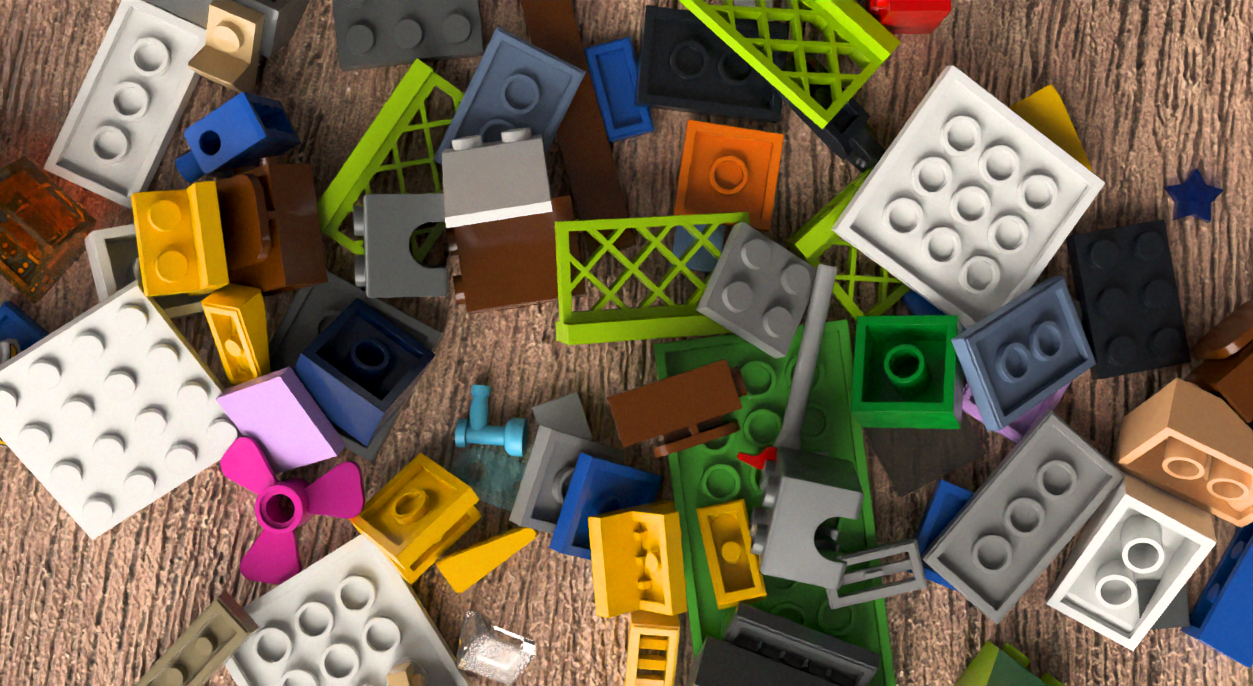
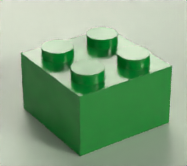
[851,315,964,429]

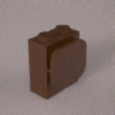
[216,156,328,297]
[446,195,587,314]
[1183,299,1253,423]
[607,359,747,458]

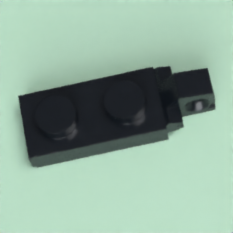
[767,53,886,173]

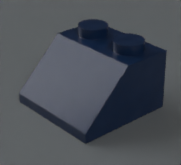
[293,298,436,446]

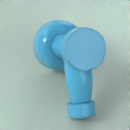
[455,385,528,457]

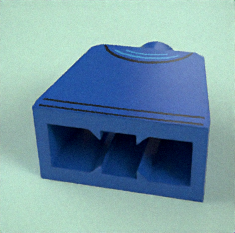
[175,92,301,183]

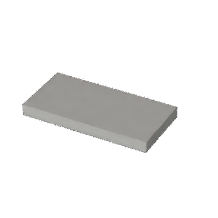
[920,410,1126,625]

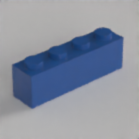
[1180,522,1253,668]

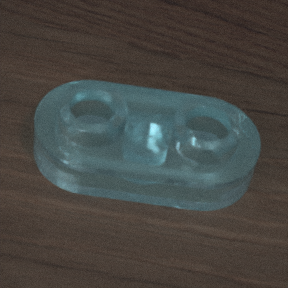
[452,447,527,512]

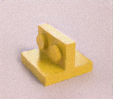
[131,181,229,297]
[349,452,482,584]
[588,500,688,618]

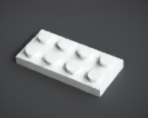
[43,0,207,210]

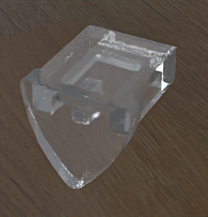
[456,610,535,686]

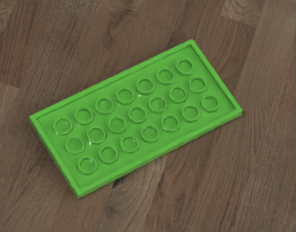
[653,319,896,686]

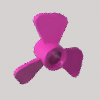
[220,436,366,585]

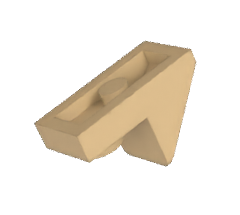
[188,0,265,94]

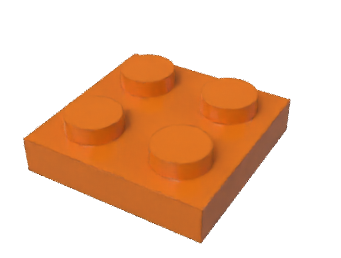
[673,120,784,232]

